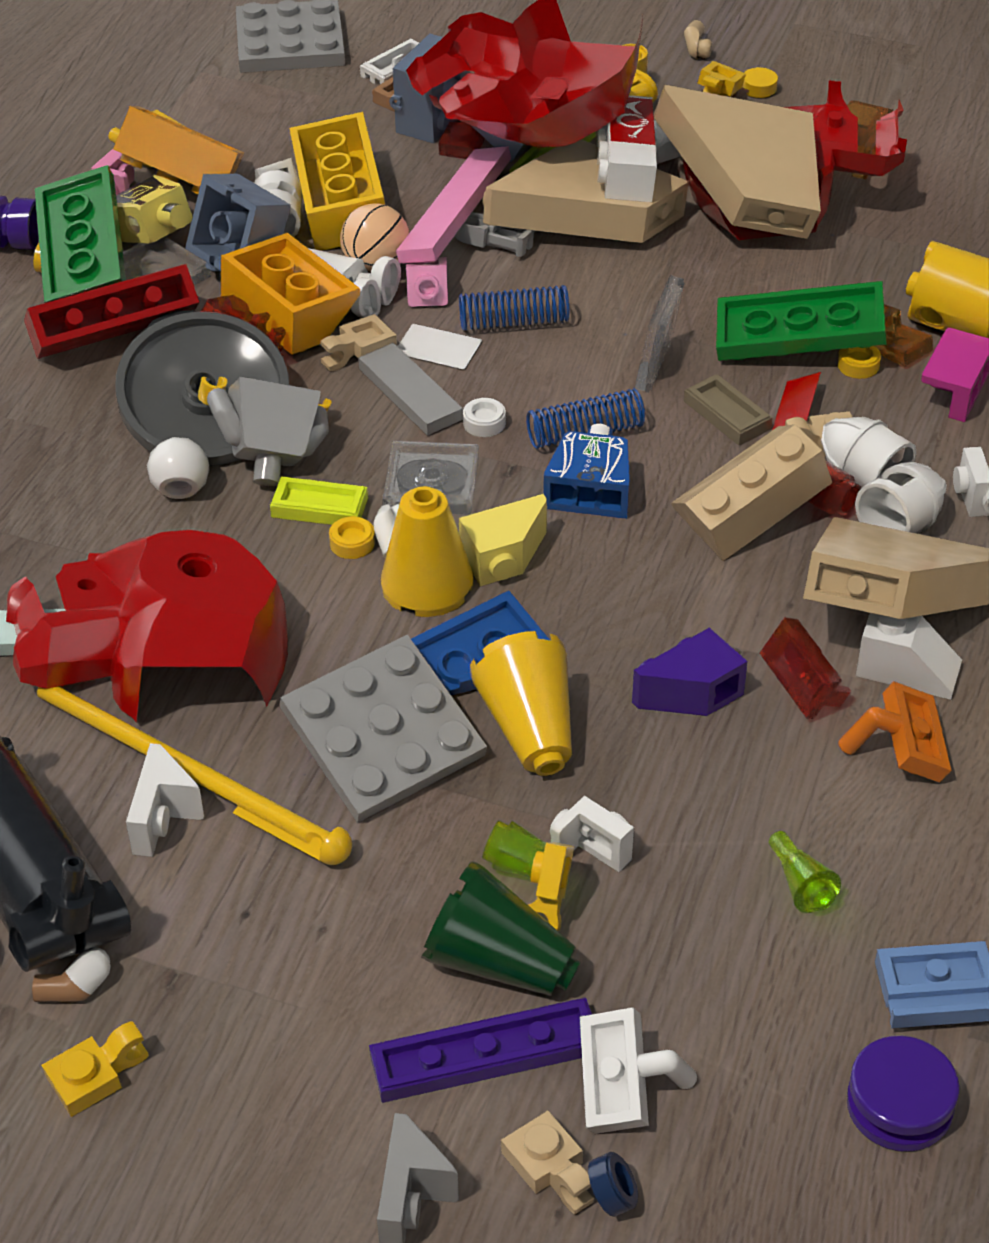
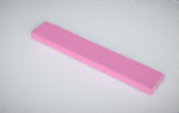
[396,146,511,264]

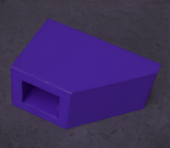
[632,627,748,716]

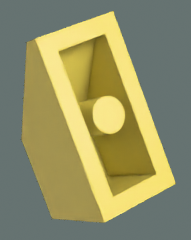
[459,494,547,586]

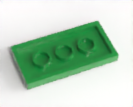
[35,165,126,303]
[716,281,887,361]

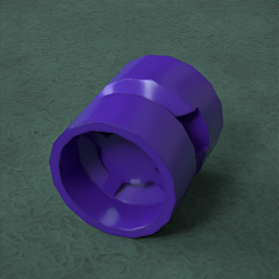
[0,196,39,250]

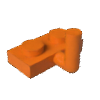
[838,681,952,783]

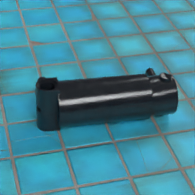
[0,736,131,972]

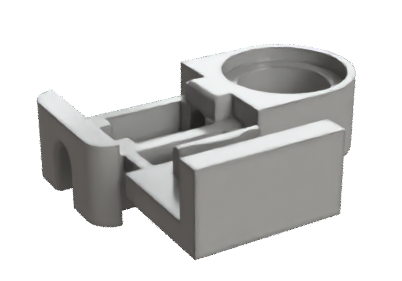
[455,212,536,257]

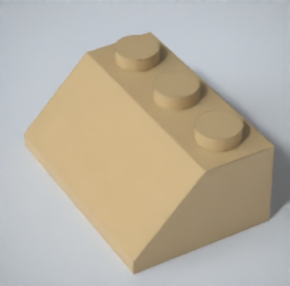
[671,424,832,561]

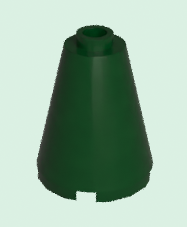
[421,861,581,996]

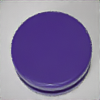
[847,1036,959,1151]

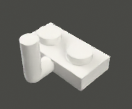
[580,1007,697,1134]

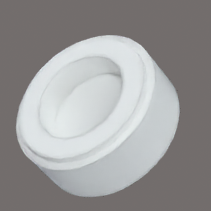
[463,398,506,437]

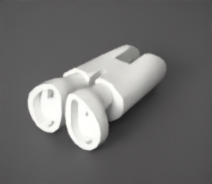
[308,248,401,318]

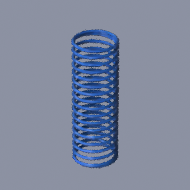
[459,285,570,331]
[526,388,645,449]

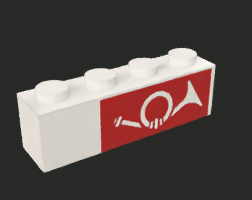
[597,95,657,202]

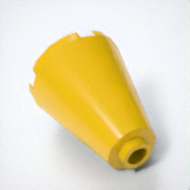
[381,486,473,617]
[470,631,572,776]

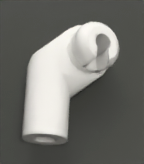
[374,504,399,558]

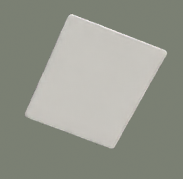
[398,324,482,369]

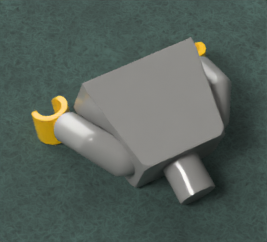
[198,377,332,486]

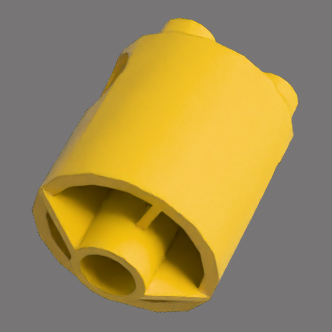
[906,241,989,338]

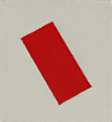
[772,372,821,430]

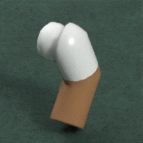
[32,948,111,1002]

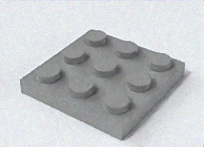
[236,0,345,73]
[280,634,487,823]

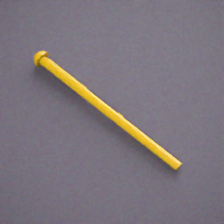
[37,686,352,865]

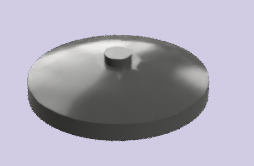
[115,312,289,466]

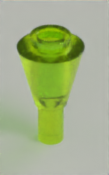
[768,831,841,913]

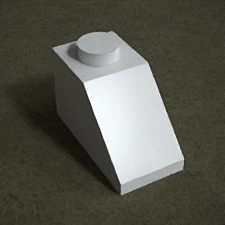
[856,613,962,700]

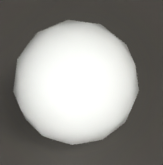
[147,437,209,499]

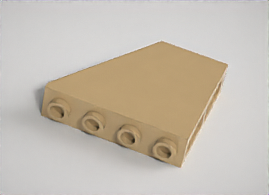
[654,85,821,239]
[483,139,689,243]
[803,517,989,619]

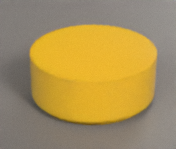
[742,67,778,98]
[838,346,881,379]
[329,516,375,559]

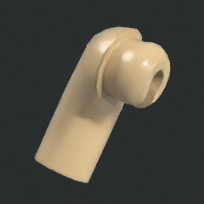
[684,20,712,59]

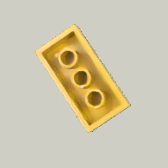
[289,112,385,251]

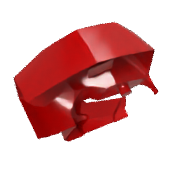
[406,0,643,147]
[682,80,907,240]
[6,530,288,723]

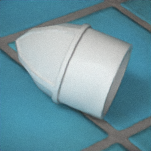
[821,417,916,489]
[855,462,947,534]

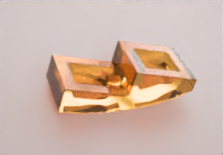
[875,304,933,367]

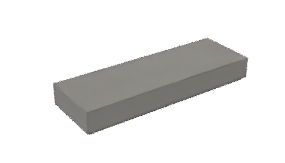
[358,343,463,436]

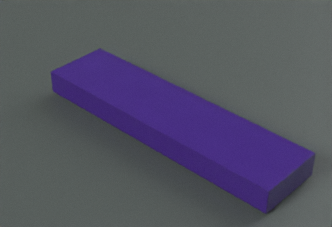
[369,997,592,1103]

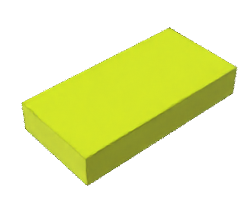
[270,477,368,525]

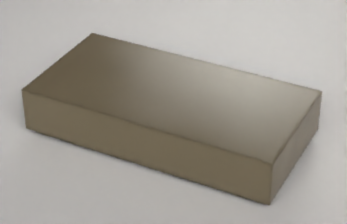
[684,374,773,446]

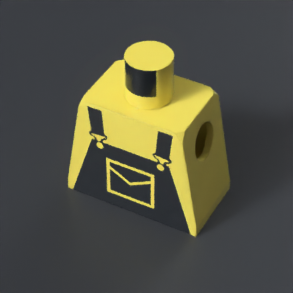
[116,175,193,244]

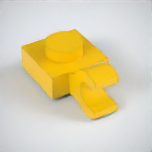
[697,61,746,97]
[528,842,574,931]
[41,1021,149,1117]

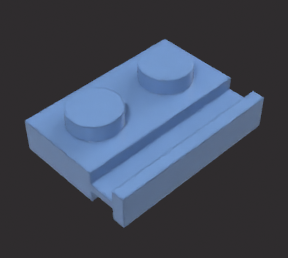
[875,941,989,1029]

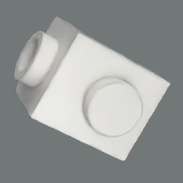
[953,447,989,517]
[550,796,634,872]

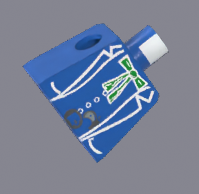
[543,424,630,519]

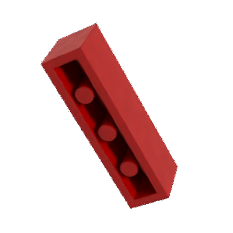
[24,264,200,359]

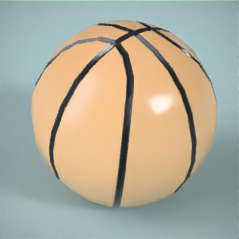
[340,204,410,273]

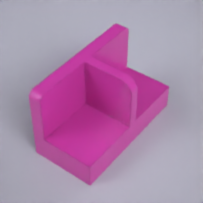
[921,328,989,422]

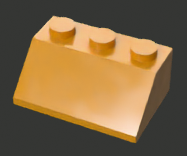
[113,106,244,194]
[221,233,360,355]

